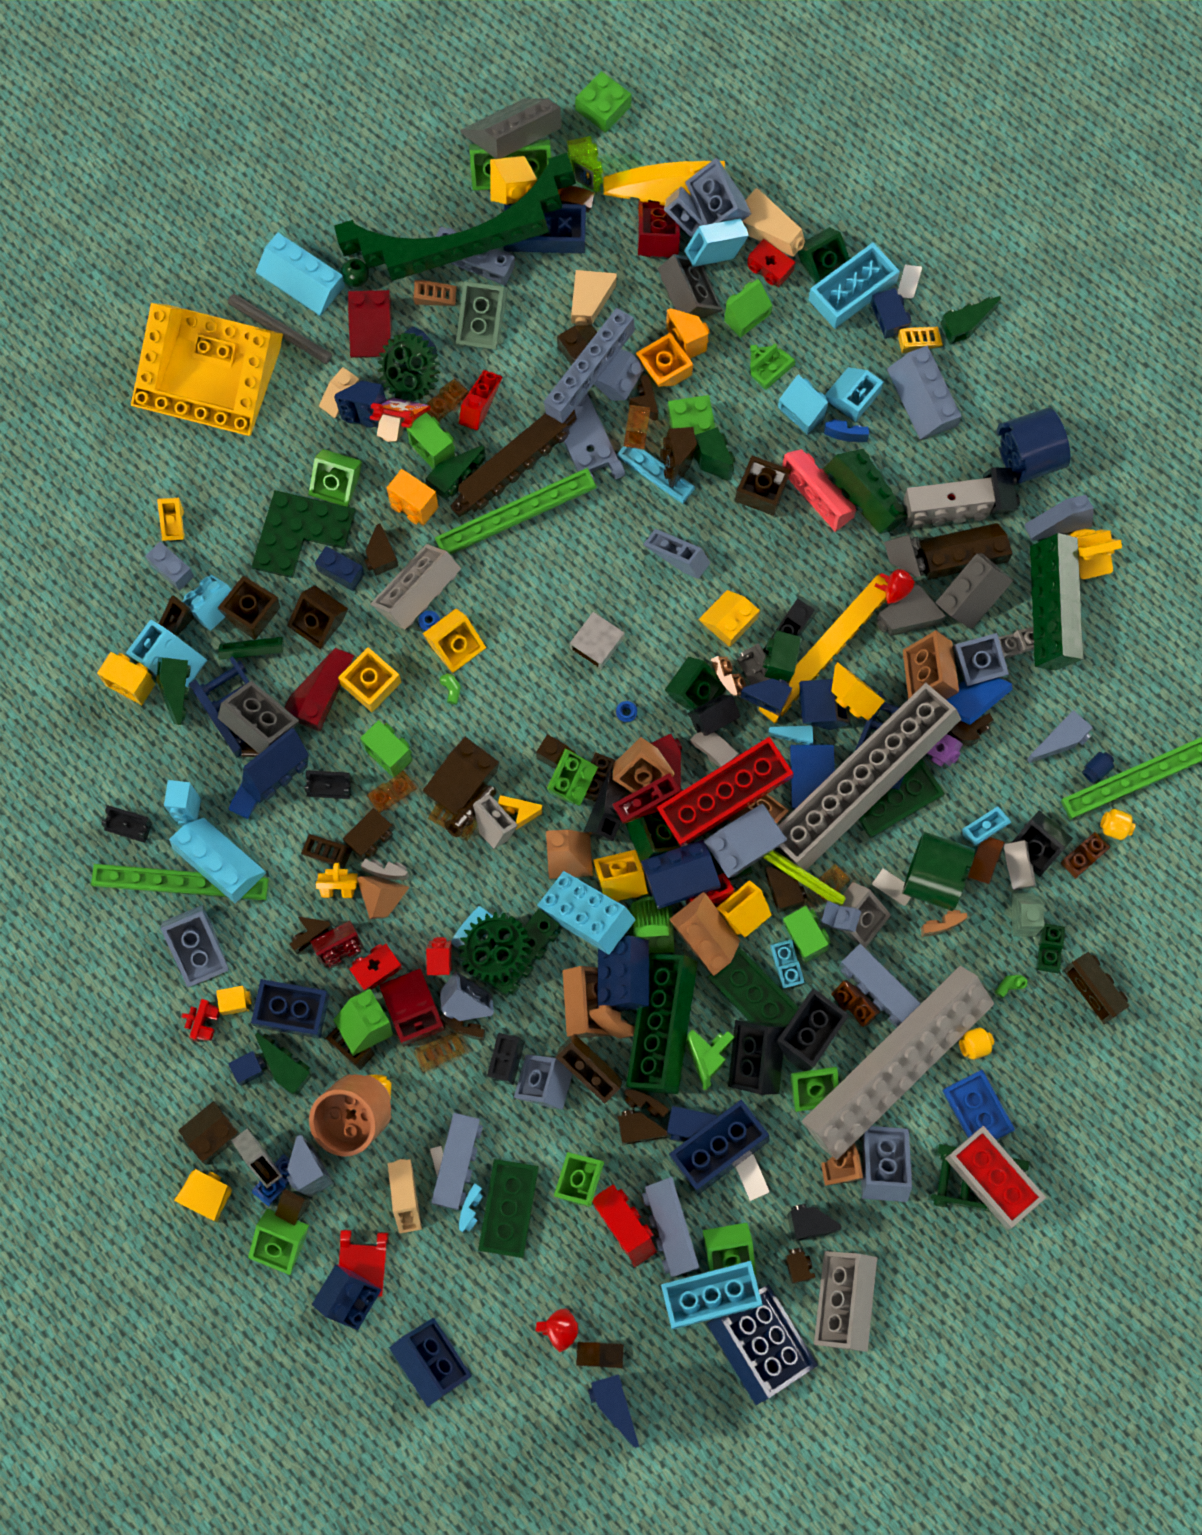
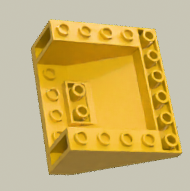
[131,303,283,436]

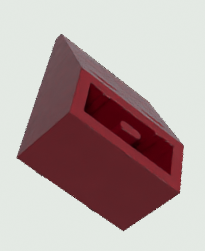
[310,920,364,968]
[379,968,445,1047]

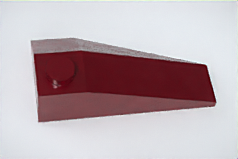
[284,648,355,732]

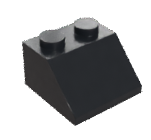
[983,467,1020,515]
[1011,810,1073,877]
[787,1204,842,1242]

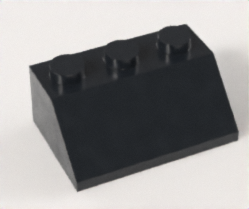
[776,988,849,1072]
[728,1020,785,1095]

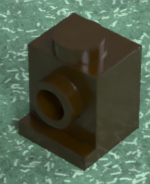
[785,1247,816,1284]

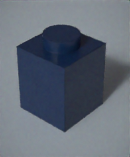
[228,1051,266,1086]

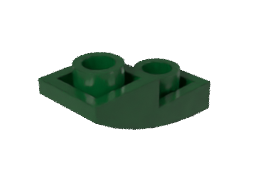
[1036,923,1065,974]

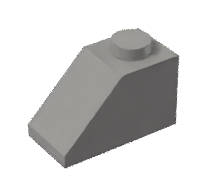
[473,794,518,849]

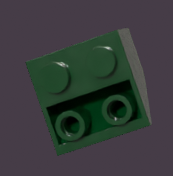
[694,427,735,481]

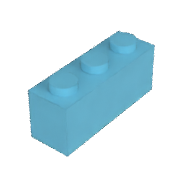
[164,780,201,826]

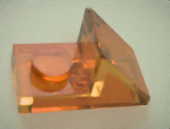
[624,405,651,450]

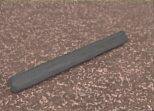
[228,294,332,364]

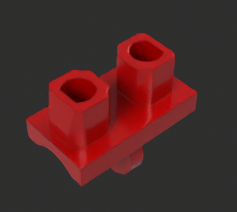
[181,999,220,1042]

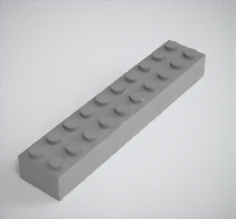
[778,683,961,871]
[802,966,994,1160]

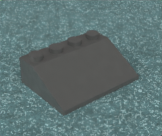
[461,98,561,159]

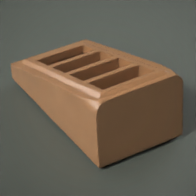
[414,280,456,306]

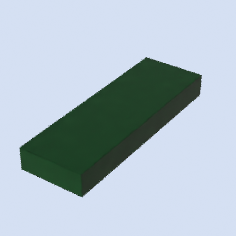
[218,637,284,660]

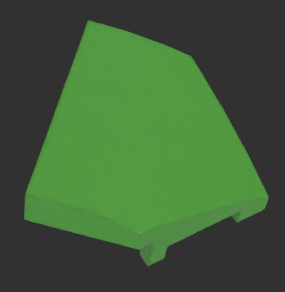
[750,344,795,390]

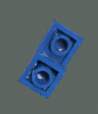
[824,419,869,442]
[228,783,258,819]
[252,1154,290,1207]

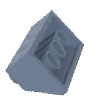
[887,345,962,440]
[287,1134,334,1197]
[642,1177,699,1278]

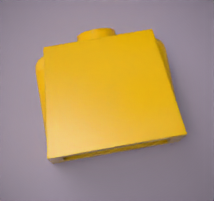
[717,880,772,938]
[174,1169,232,1223]

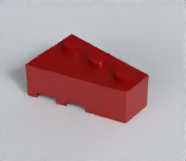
[592,1184,657,1267]

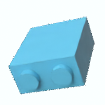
[685,218,749,267]

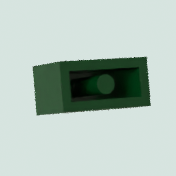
[762,630,801,684]

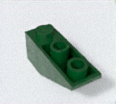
[940,296,1001,344]
[425,445,486,500]
[156,657,190,725]
[255,1033,312,1097]

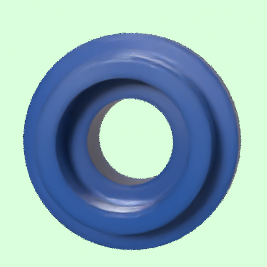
[418,611,440,631]
[616,701,637,722]

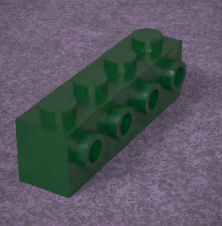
[486,909,561,998]

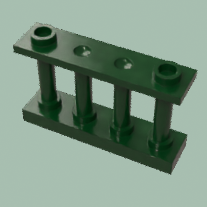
[928,1144,1030,1212]

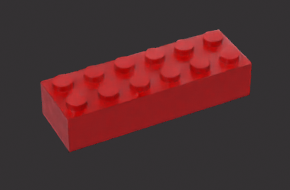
[657,736,794,847]

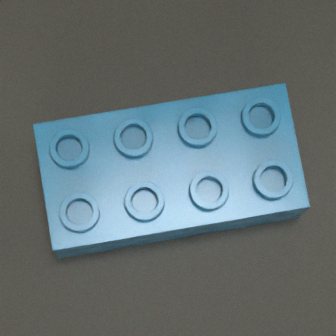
[808,242,900,329]
[537,871,636,955]

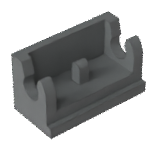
[737,643,778,685]

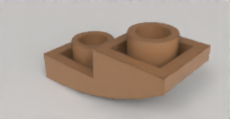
[711,656,746,696]
[921,910,967,937]
[589,1005,635,1039]

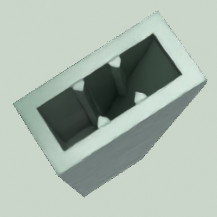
[1011,893,1044,937]

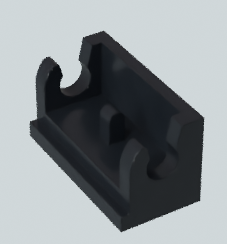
[688,694,741,736]
[305,770,352,799]
[102,805,152,843]
[487,1033,525,1085]

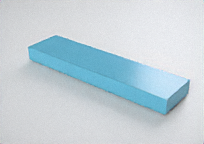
[617,440,696,504]

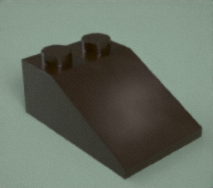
[423,736,499,816]

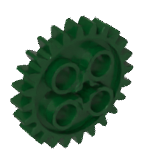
[378,333,440,401]
[458,912,531,984]

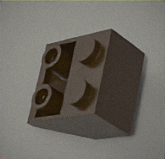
[660,427,697,487]

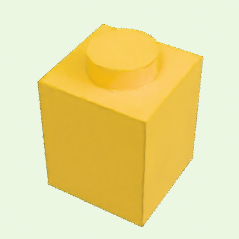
[216,986,252,1016]

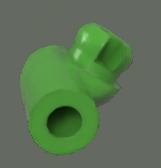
[440,673,461,705]
[994,975,1028,998]

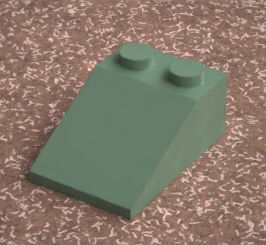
[456,281,508,350]

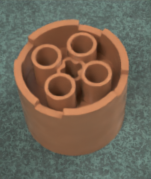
[309,1074,391,1156]

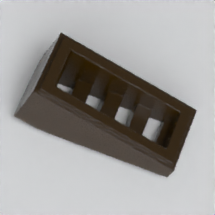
[301,834,352,869]
[326,1027,375,1070]

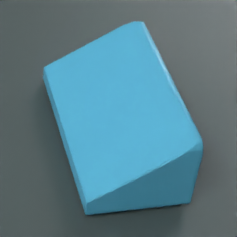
[962,806,1011,846]

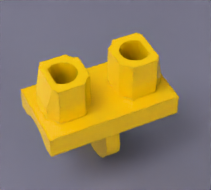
[316,863,358,898]

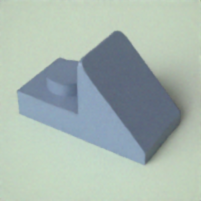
[821,901,861,932]

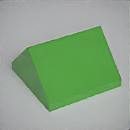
[789,1067,839,1112]

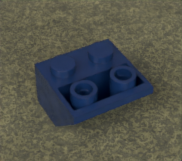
[334,381,386,428]
[799,679,850,730]
[312,1264,381,1330]

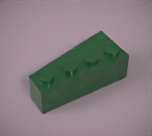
[822,449,908,534]

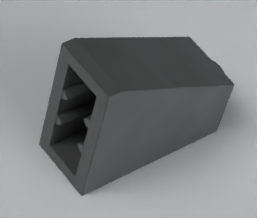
[877,584,945,636]

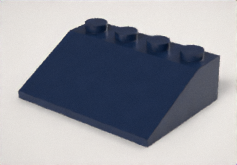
[706,1284,818,1405]
[588,1374,639,1448]

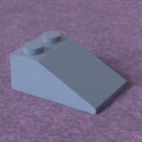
[685,158,751,225]
[704,803,787,878]
[161,905,229,987]
[861,1126,912,1202]

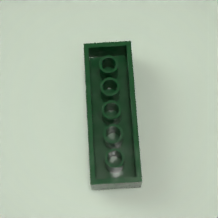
[1030,533,1083,670]
[626,954,698,1094]

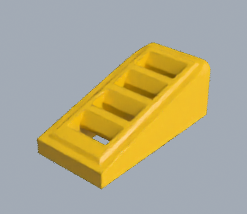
[898,327,942,353]

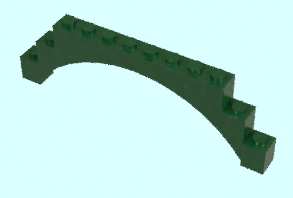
[334,153,576,281]

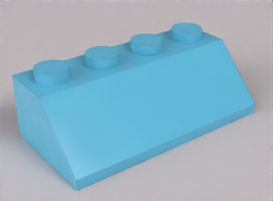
[256,232,345,316]
[169,818,266,903]
[661,1261,763,1330]

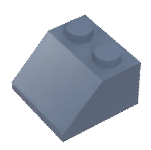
[594,349,645,401]
[953,633,1009,686]
[440,971,494,1021]
[514,1055,572,1110]

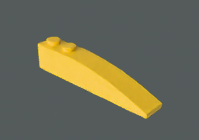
[603,161,725,205]

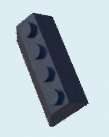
[669,1099,770,1196]

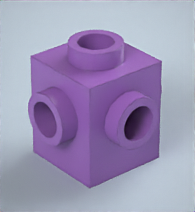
[927,734,963,767]

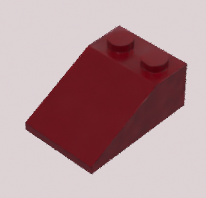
[637,200,680,258]
[348,290,391,358]

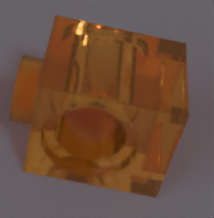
[818,864,850,899]

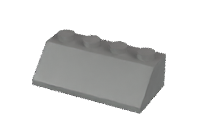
[370,544,461,630]
[814,1251,877,1352]

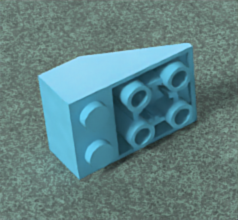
[125,619,208,687]

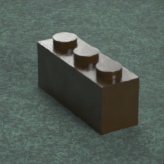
[556,1034,623,1104]

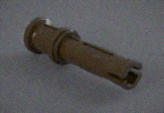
[445,785,496,837]

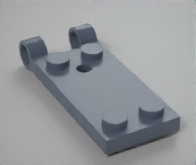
[564,393,625,484]

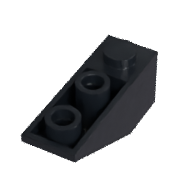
[763,597,819,655]
[584,772,626,841]

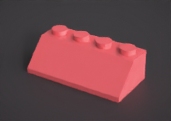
[782,449,856,532]

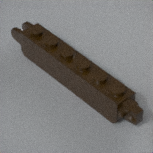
[450,410,577,517]

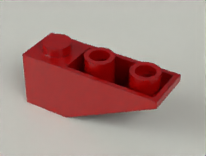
[458,370,503,431]

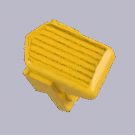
[1068,529,1122,579]

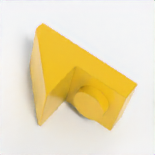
[157,497,184,541]
[498,795,543,830]

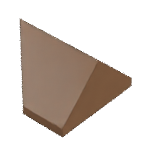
[357,876,409,919]
[821,1143,863,1186]

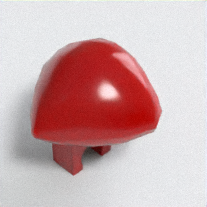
[875,569,914,604]
[536,1308,579,1352]

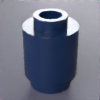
[1082,752,1115,784]

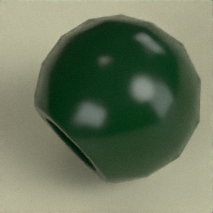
[340,258,369,288]

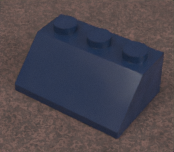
[242,728,309,803]
[641,840,721,909]
[389,1317,472,1407]

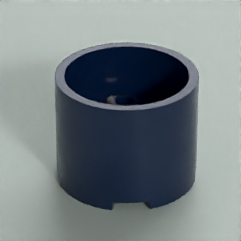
[997,408,1070,484]

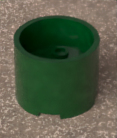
[902,831,975,911]

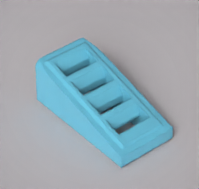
[768,726,813,745]

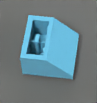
[825,367,883,422]
[778,374,828,434]
[182,575,231,631]

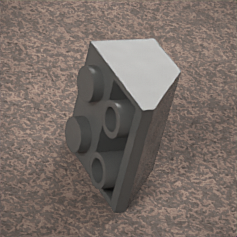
[884,533,927,577]

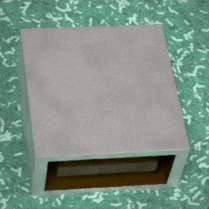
[570,612,625,669]
[231,1129,282,1188]

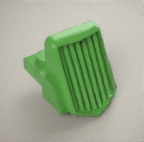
[627,896,674,954]
[686,1030,734,1090]

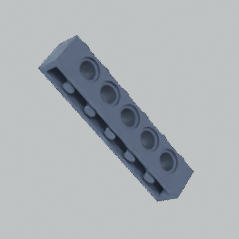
[544,308,635,424]

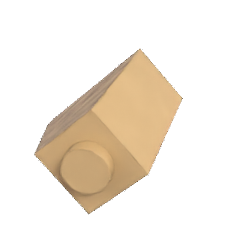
[571,270,617,326]
[388,1159,422,1233]

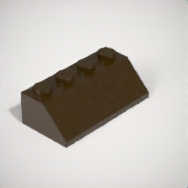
[919,523,1013,580]

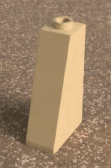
[742,188,805,257]

